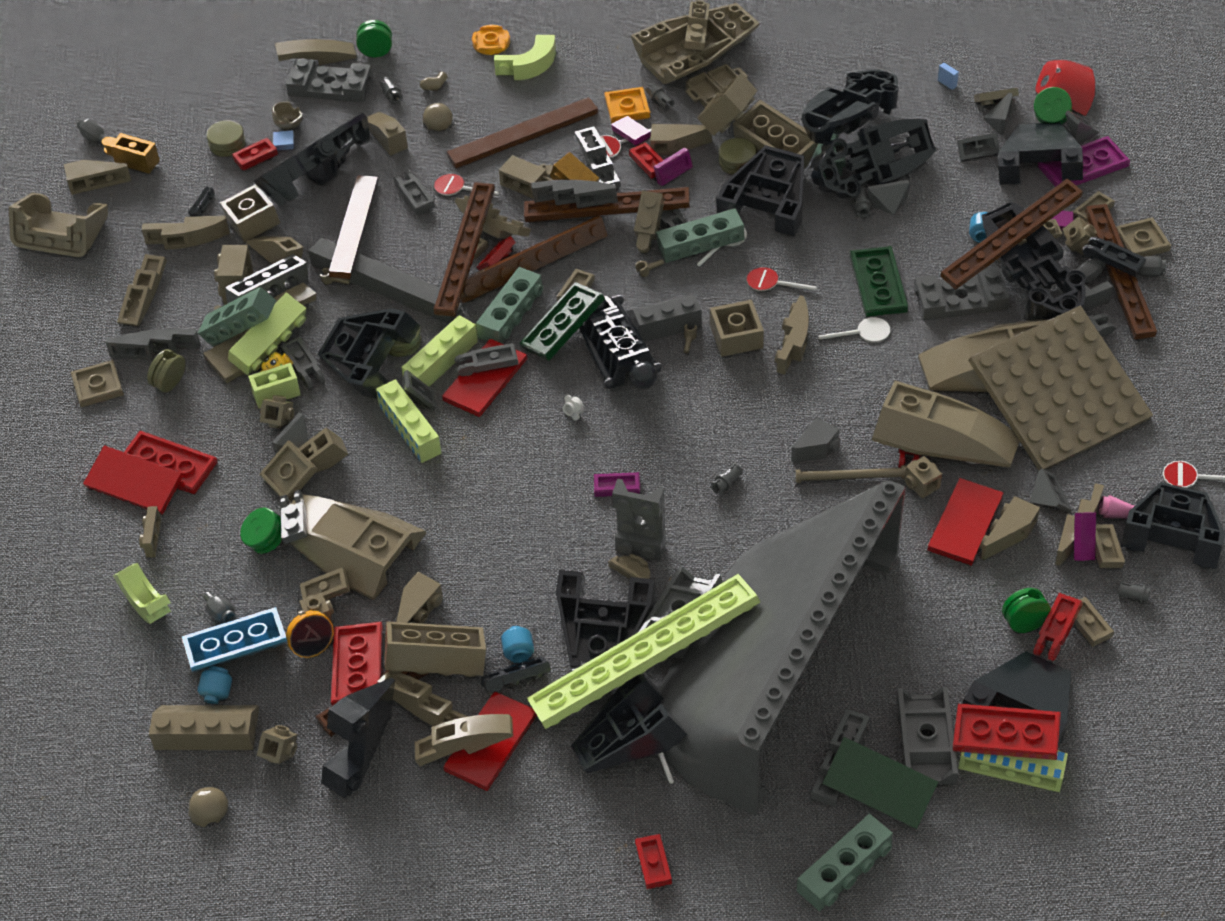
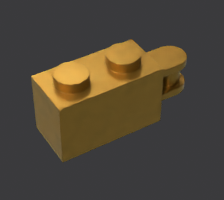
[102,133,160,174]
[550,152,599,182]

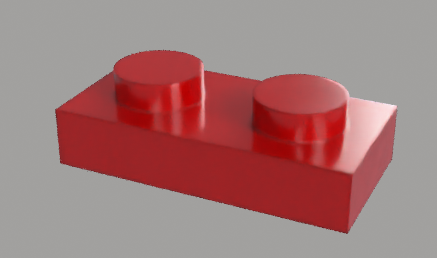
[232,138,278,171]
[629,142,663,179]
[476,236,516,271]
[635,834,672,889]

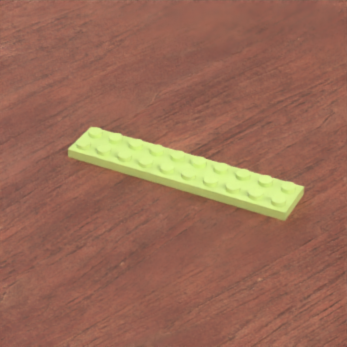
[527,574,760,729]

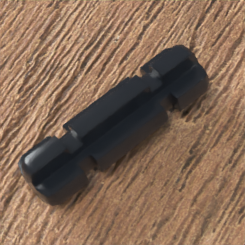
[188,186,215,217]

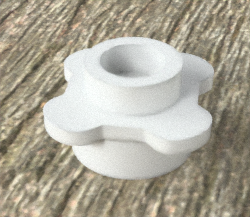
[562,395,584,421]

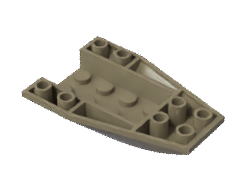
[631,3,759,84]
[918,319,1048,392]
[872,380,1020,468]
[280,494,426,600]

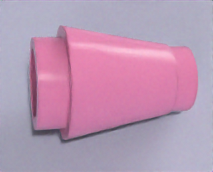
[1098,495,1134,519]

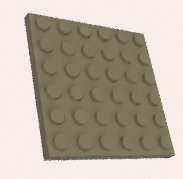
[968,305,1153,471]

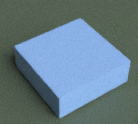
[938,63,959,90]
[273,130,294,151]

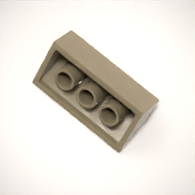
[733,100,818,169]
[384,622,486,677]
[149,705,259,750]

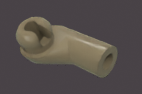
[420,72,448,91]

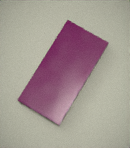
[1037,136,1130,187]

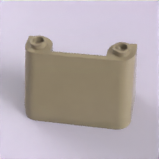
[9,192,108,257]

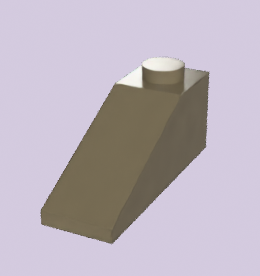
[367,112,408,156]
[64,160,131,195]
[298,427,348,473]

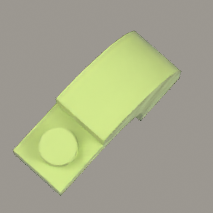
[494,35,556,80]
[113,563,171,624]

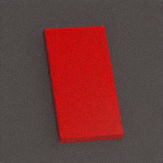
[442,339,527,417]
[124,431,218,495]
[83,445,183,515]
[927,478,1004,566]
[331,622,383,706]
[443,691,537,791]
[953,704,1061,760]

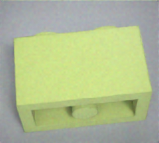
[248,363,301,409]

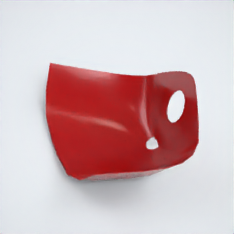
[1035,60,1095,116]

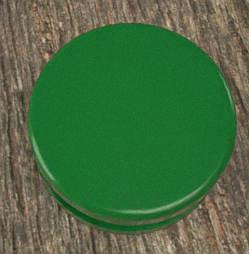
[356,20,392,58]
[1034,87,1072,125]
[240,507,282,554]
[1002,588,1051,633]

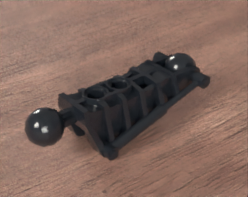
[579,294,662,389]

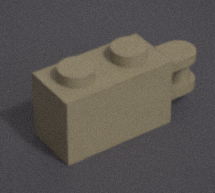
[499,155,552,199]
[634,190,665,253]

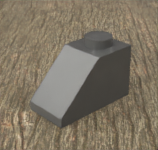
[791,417,840,463]

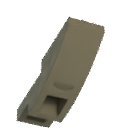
[684,0,710,51]
[455,196,531,239]
[142,216,230,250]
[774,295,809,374]
[415,714,513,766]

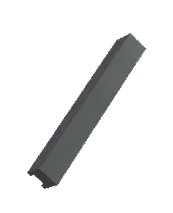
[308,238,461,324]

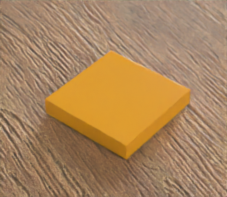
[604,87,650,124]

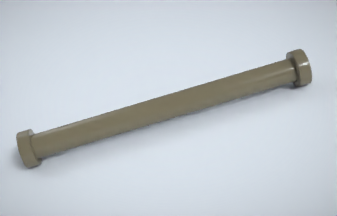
[795,465,906,483]

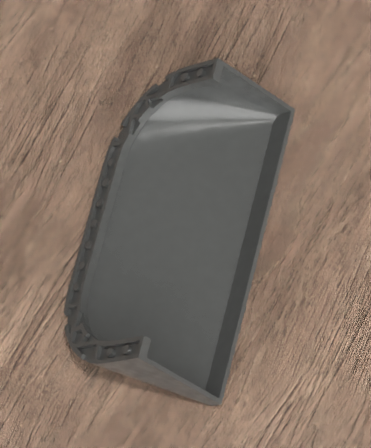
[654,481,906,816]

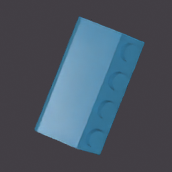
[182,607,287,673]

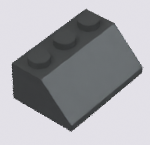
[627,294,702,342]

